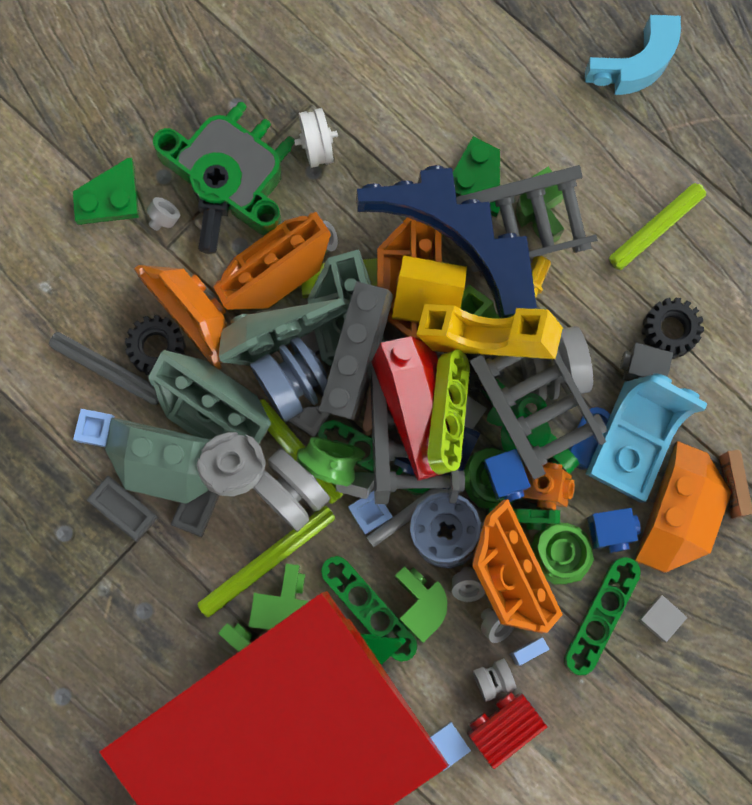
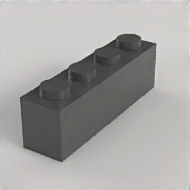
[319,281,394,421]

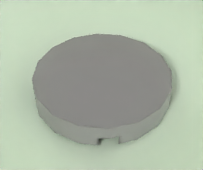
[197,432,266,496]

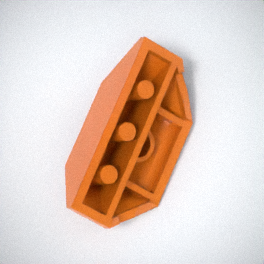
[213,212,331,310]
[377,217,442,339]
[134,265,227,370]
[634,441,732,573]
[472,499,563,633]

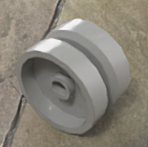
[253,448,330,532]

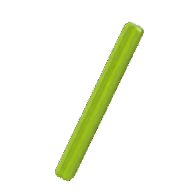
[197,506,335,617]

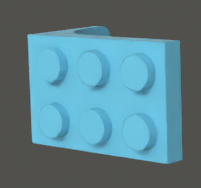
[586,373,707,503]

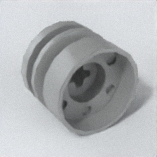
[521,326,593,400]

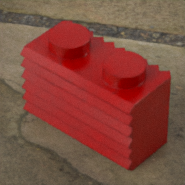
[467,692,547,769]

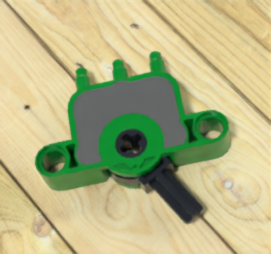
[153,102,295,254]

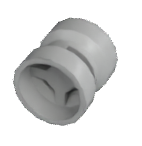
[473,658,517,702]

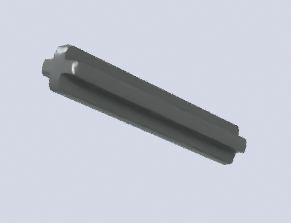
[49,332,159,405]

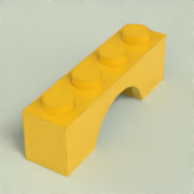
[416,304,563,359]

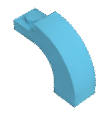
[585,15,681,95]

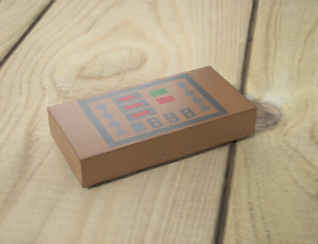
[719,450,752,519]

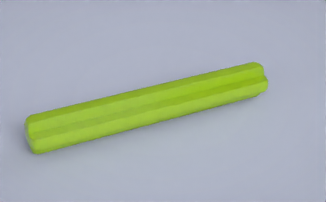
[609,183,707,270]
[259,399,343,504]

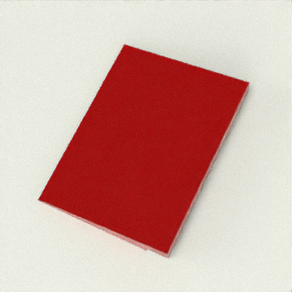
[99,591,449,805]

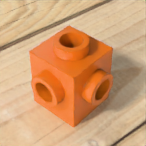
[522,462,575,510]

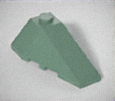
[219,298,350,366]

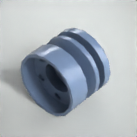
[250,336,328,422]
[410,492,481,569]

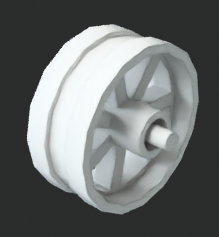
[294,108,338,168]

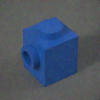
[483,449,531,502]
[587,508,641,553]

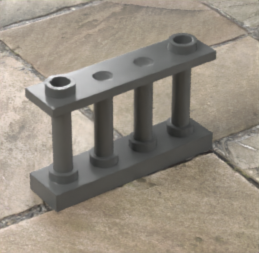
[456,165,598,277]
[470,342,608,480]
[370,368,465,504]

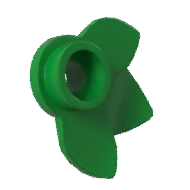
[486,393,551,452]

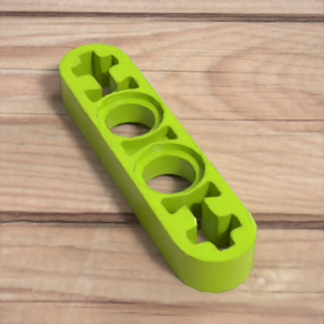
[428,350,470,474]

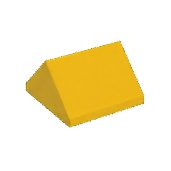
[392,255,467,323]

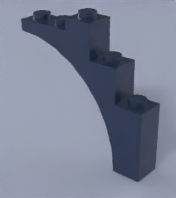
[356,165,537,319]

